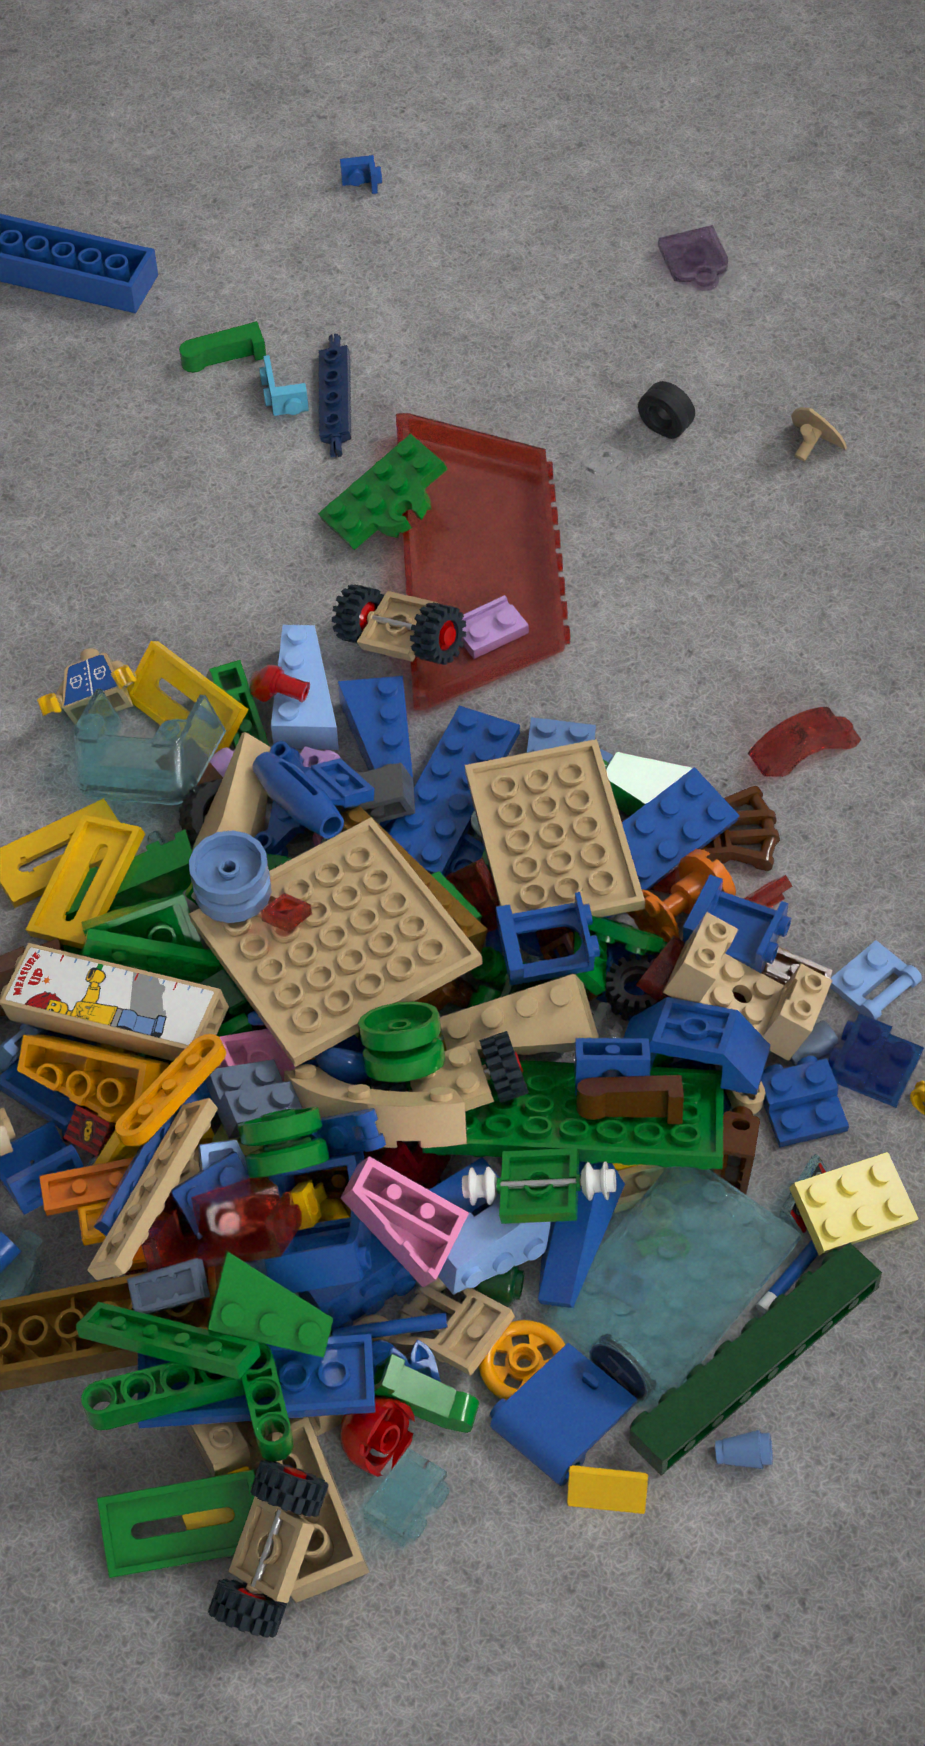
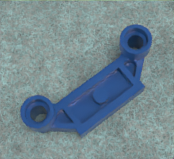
[254,741,311,857]

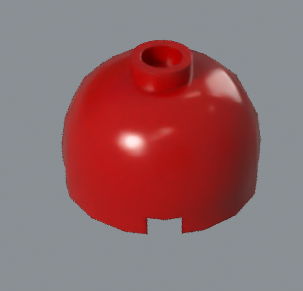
[341,1395,415,1477]

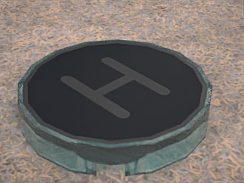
[588,1334,657,1403]

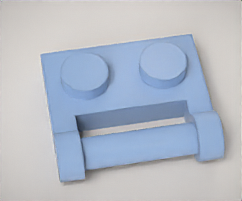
[830,940,922,1022]

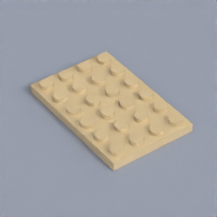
[464,739,645,918]

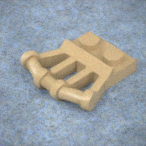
[389,1277,515,1376]

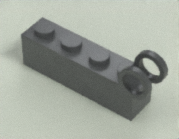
[267,763,415,844]

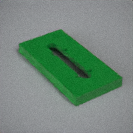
[97,1469,255,1578]

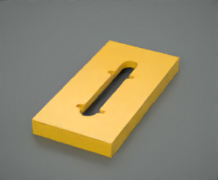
[126,641,249,759]
[0,798,119,908]
[25,814,145,949]

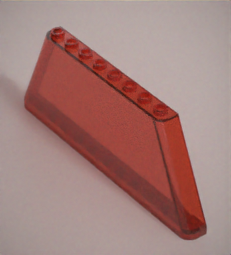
[396,413,570,711]

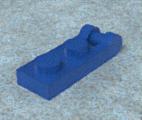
[301,1108,386,1156]

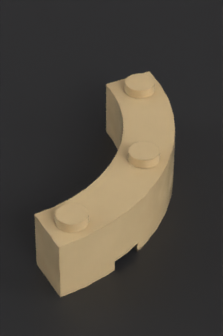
[284,1064,467,1148]

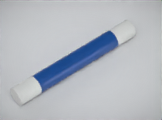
[755,1240,819,1314]

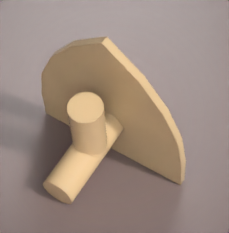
[791,407,847,462]

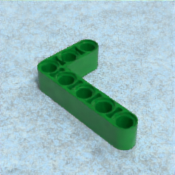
[81,1341,294,1462]

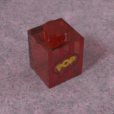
[64,1105,116,1157]

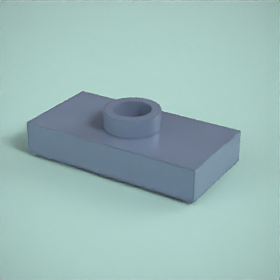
[127,1258,210,1315]

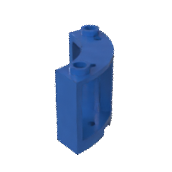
[264,1151,372,1293]

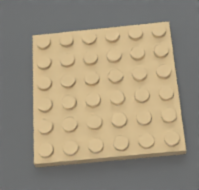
[189,817,483,1067]

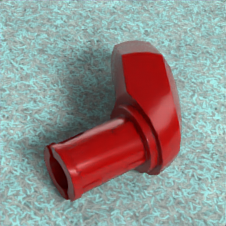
[249,665,310,702]

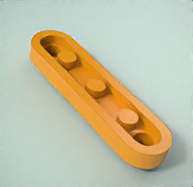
[115,1034,226,1146]

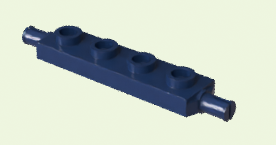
[319,334,352,457]

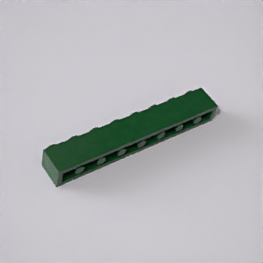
[629,1242,882,1476]

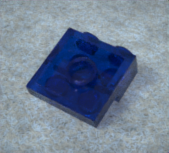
[828,1013,924,1108]

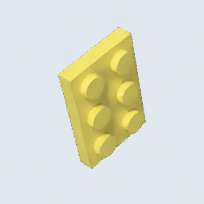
[789,1152,918,1256]

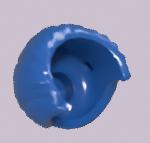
[315,1034,371,1085]

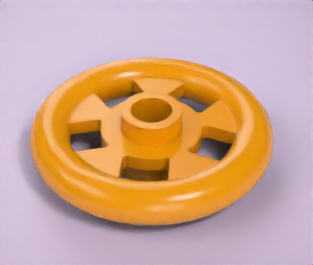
[479,1320,565,1400]

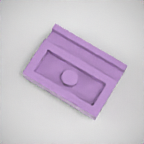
[461,595,529,659]

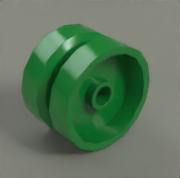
[358,1001,445,1082]
[238,1107,329,1178]

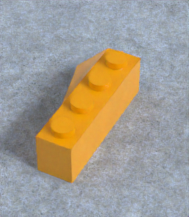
[17,1035,169,1123]

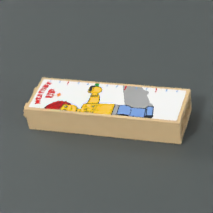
[0,943,229,1061]

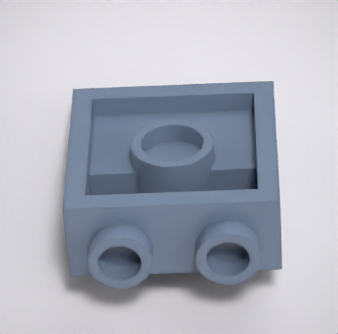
[205,1059,302,1139]

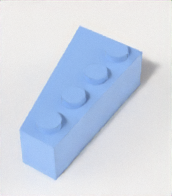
[271,625,339,750]

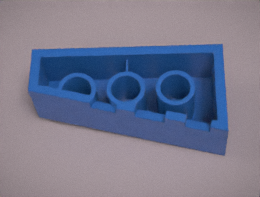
[338,676,414,784]

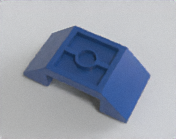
[623,997,770,1095]

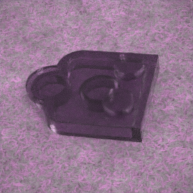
[658,225,728,291]

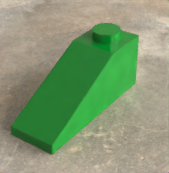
[206,660,270,749]

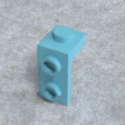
[259,355,309,416]

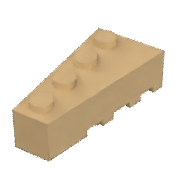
[440,974,599,1058]

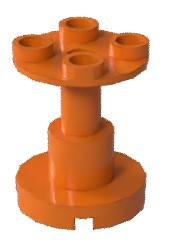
[626,849,736,950]

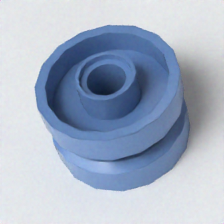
[189,830,272,923]

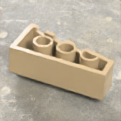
[272,1417,370,1603]

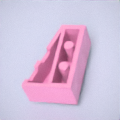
[341,1156,469,1287]

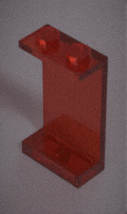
[141,1192,302,1272]

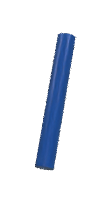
[333,1313,448,1338]

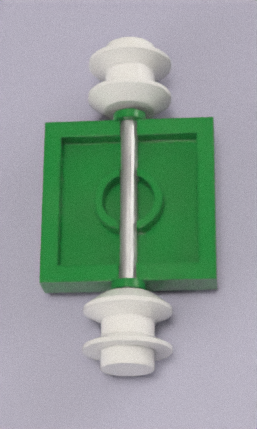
[462,1148,616,1224]

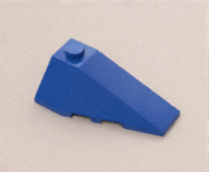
[538,1161,625,1308]

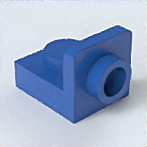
[340,155,382,194]

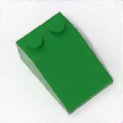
[81,893,203,949]

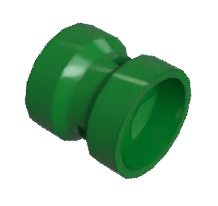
[471,947,508,991]

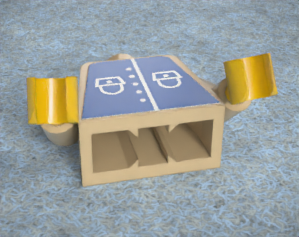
[37,648,137,725]

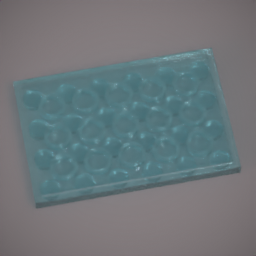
[543,1167,801,1405]

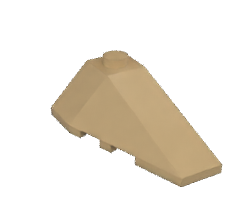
[192,732,271,852]

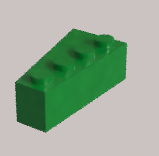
[65,829,192,921]

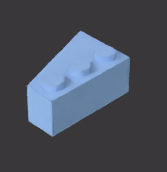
[438,1193,551,1295]

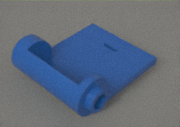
[490,1343,638,1486]

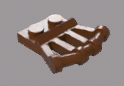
[701,786,780,871]

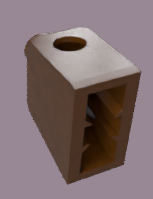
[709,1106,760,1198]

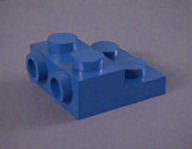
[761,1056,849,1148]

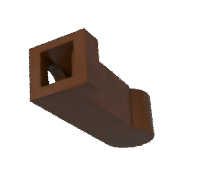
[576,1075,684,1124]

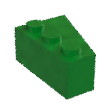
[206,1250,333,1358]

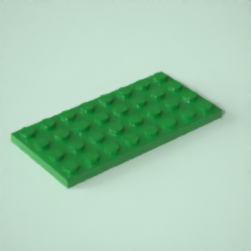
[423,1058,724,1170]

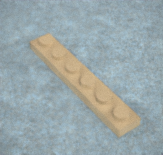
[87,1098,218,1280]

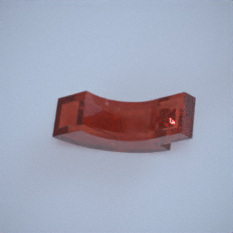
[748,707,861,777]

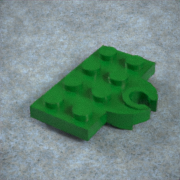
[318,434,448,550]

